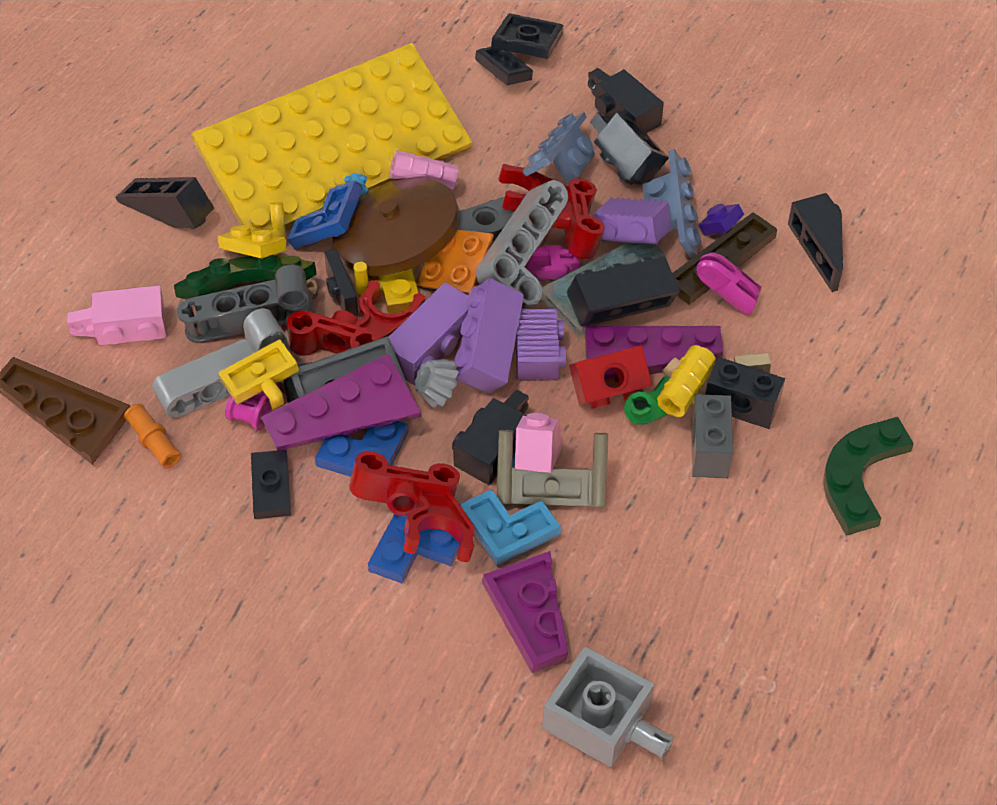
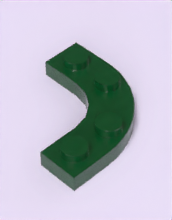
[174,254,317,300]
[823,417,914,536]

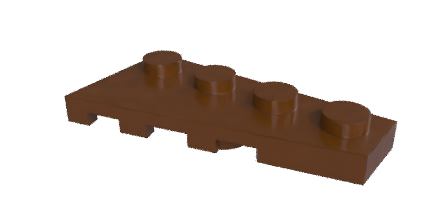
[0,357,130,465]

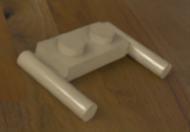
[497,430,608,507]

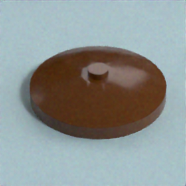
[332,178,460,276]

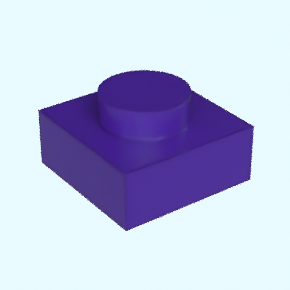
[698,204,744,236]

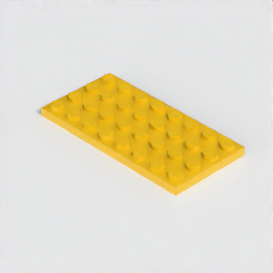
[191,43,472,231]

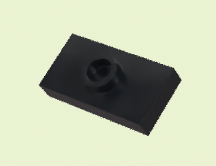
[475,47,533,85]
[324,249,358,317]
[251,450,291,519]

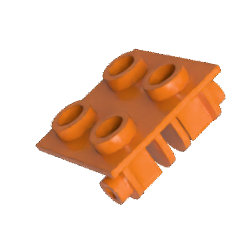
[416,229,494,295]

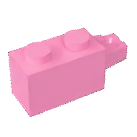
[68,285,167,345]

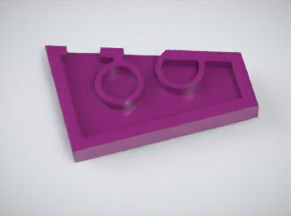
[482,551,568,673]

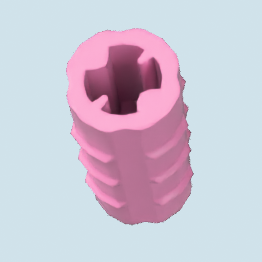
[389,150,458,191]

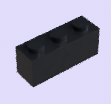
[566,256,680,327]

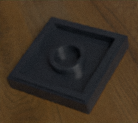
[491,13,564,59]

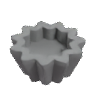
[414,359,459,408]

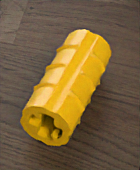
[657,345,716,417]

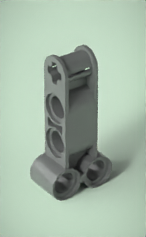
[177,265,315,343]

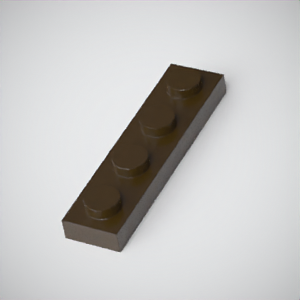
[673,212,777,305]

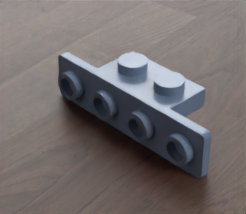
[522,112,595,183]
[642,149,701,258]

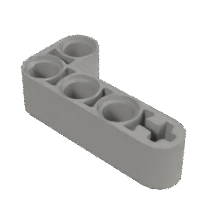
[476,180,568,309]
[152,308,289,418]

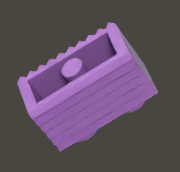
[593,197,671,244]
[516,309,566,381]

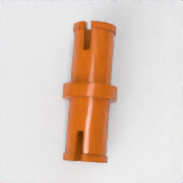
[124,403,181,468]

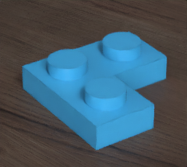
[460,489,561,566]

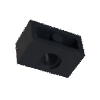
[705,357,785,429]

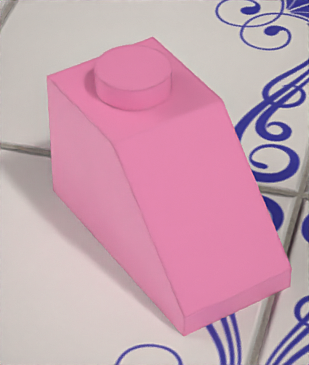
[515,413,563,473]

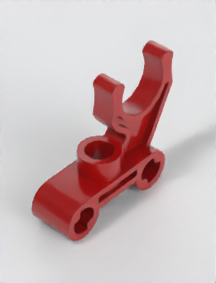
[498,164,605,259]
[287,280,425,356]
[349,451,475,562]

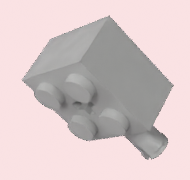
[542,646,674,768]

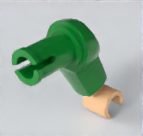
[624,358,680,425]

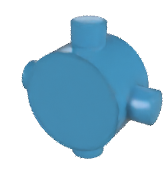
[344,173,369,196]

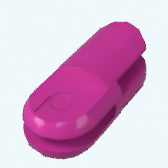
[697,253,762,315]

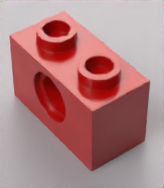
[569,345,653,409]

